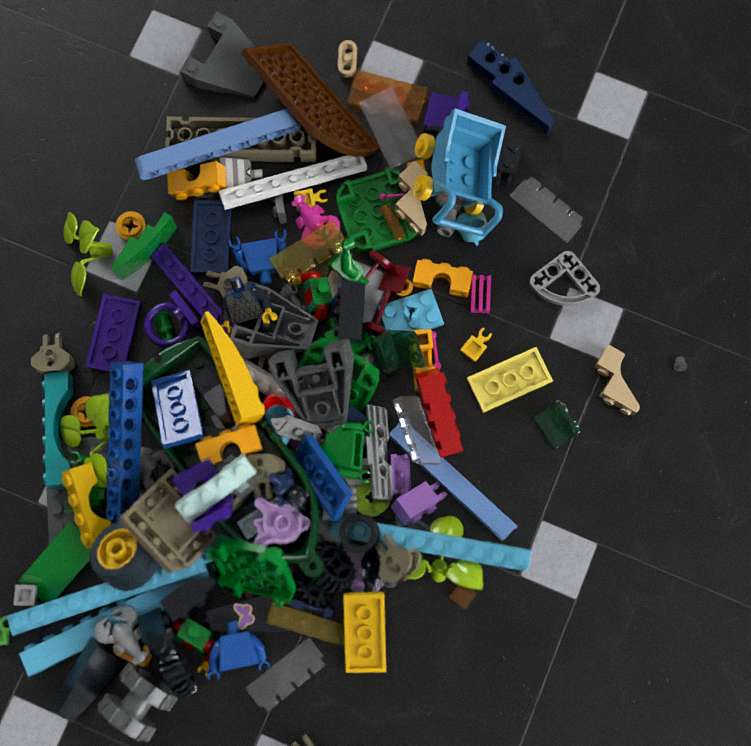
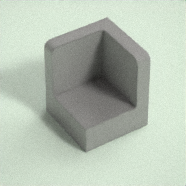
[14,585,40,606]

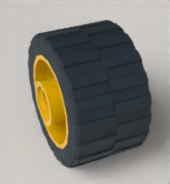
[90,522,159,591]

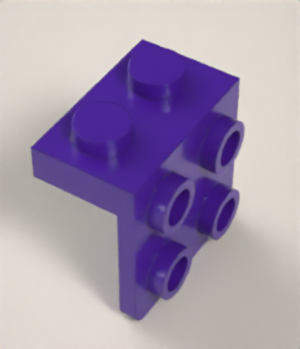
[424,91,471,128]

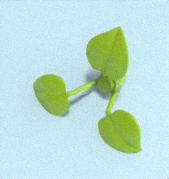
[64,212,113,297]
[60,394,109,488]
[407,516,483,590]

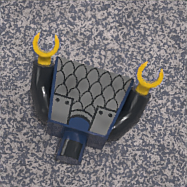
[221,276,277,335]

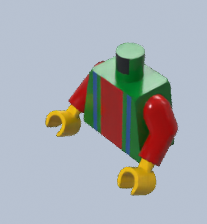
[288,271,333,322]
[169,618,216,676]

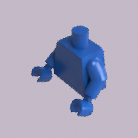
[228,229,287,285]
[207,621,270,680]

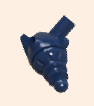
[268,468,295,507]

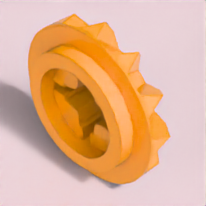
[116,211,146,240]
[71,396,93,427]

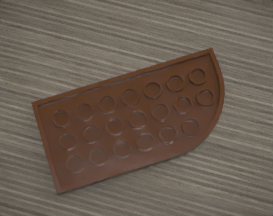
[241,42,381,157]

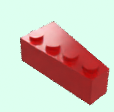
[415,368,463,458]

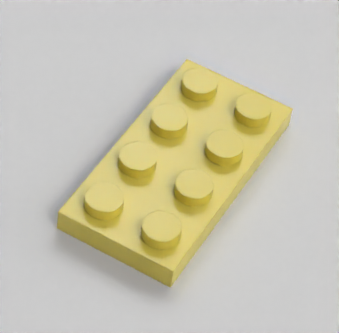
[467,347,553,413]

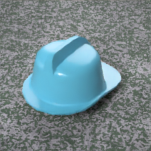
[456,212,487,246]

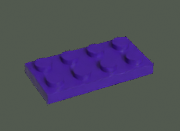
[85,294,142,372]

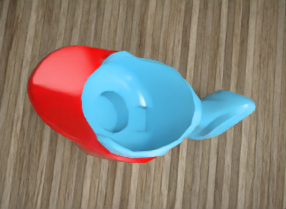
[263,394,295,445]

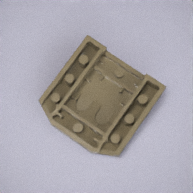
[118,468,217,574]

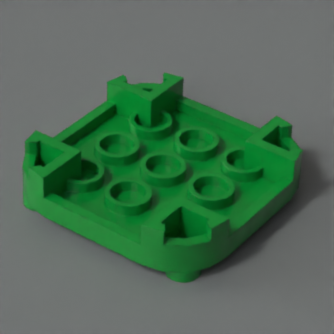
[336,168,418,253]
[299,337,380,414]
[206,534,296,608]

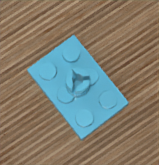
[378,289,444,342]

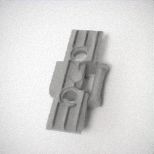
[362,404,394,500]

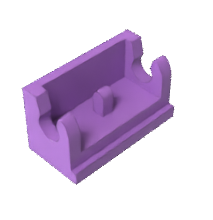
[390,454,411,495]

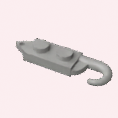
[271,415,334,444]

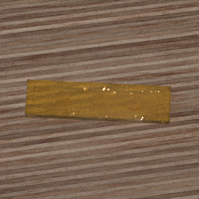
[266,603,345,646]

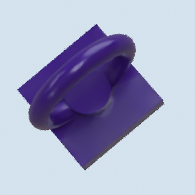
[144,290,202,348]

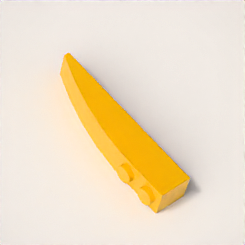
[200,311,265,426]

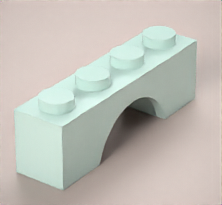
[175,453,256,523]

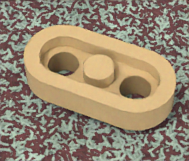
[338,41,357,77]

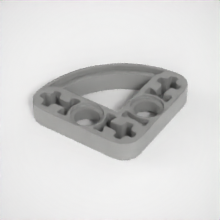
[529,251,600,306]

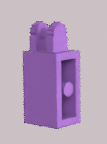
[391,481,448,526]

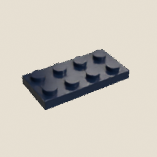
[190,200,232,274]

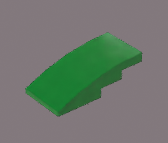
[110,212,177,280]
[19,521,92,603]

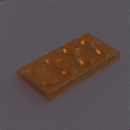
[347,70,427,124]

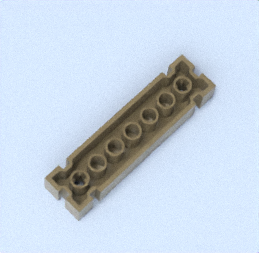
[165,117,317,162]

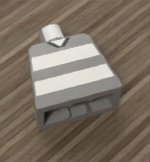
[220,157,263,190]

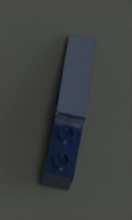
[467,40,554,134]

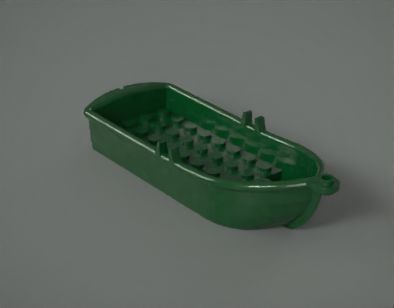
[142,337,323,577]

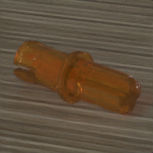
[379,204,406,240]

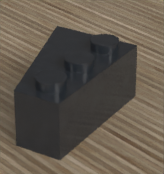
[334,281,365,344]

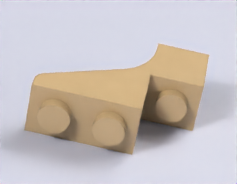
[395,161,428,236]
[594,345,640,416]

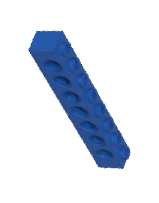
[106,361,143,523]

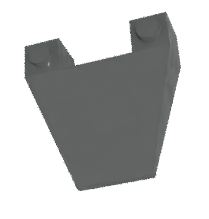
[180,11,265,98]
[230,283,319,359]
[268,339,354,428]

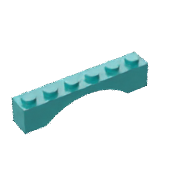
[42,371,73,491]

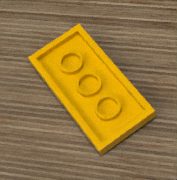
[344,592,386,673]

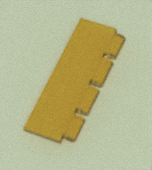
[269,220,345,282]

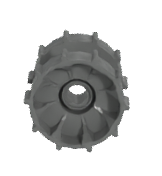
[98,663,178,742]

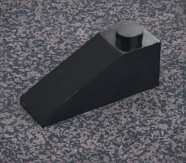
[192,368,236,429]

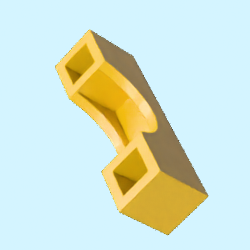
[61,463,111,549]

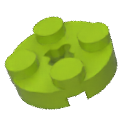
[355,478,390,517]

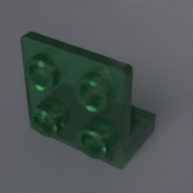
[373,330,426,375]
[533,400,580,450]

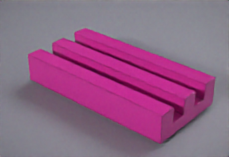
[470,275,491,314]

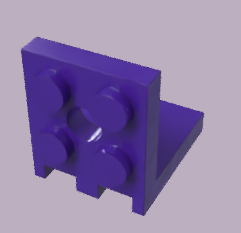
[173,457,234,533]

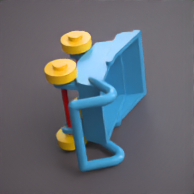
[413,108,506,237]

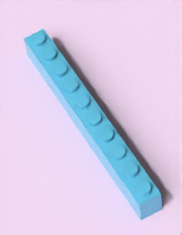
[330,516,533,571]
[7,554,207,636]
[19,564,212,676]

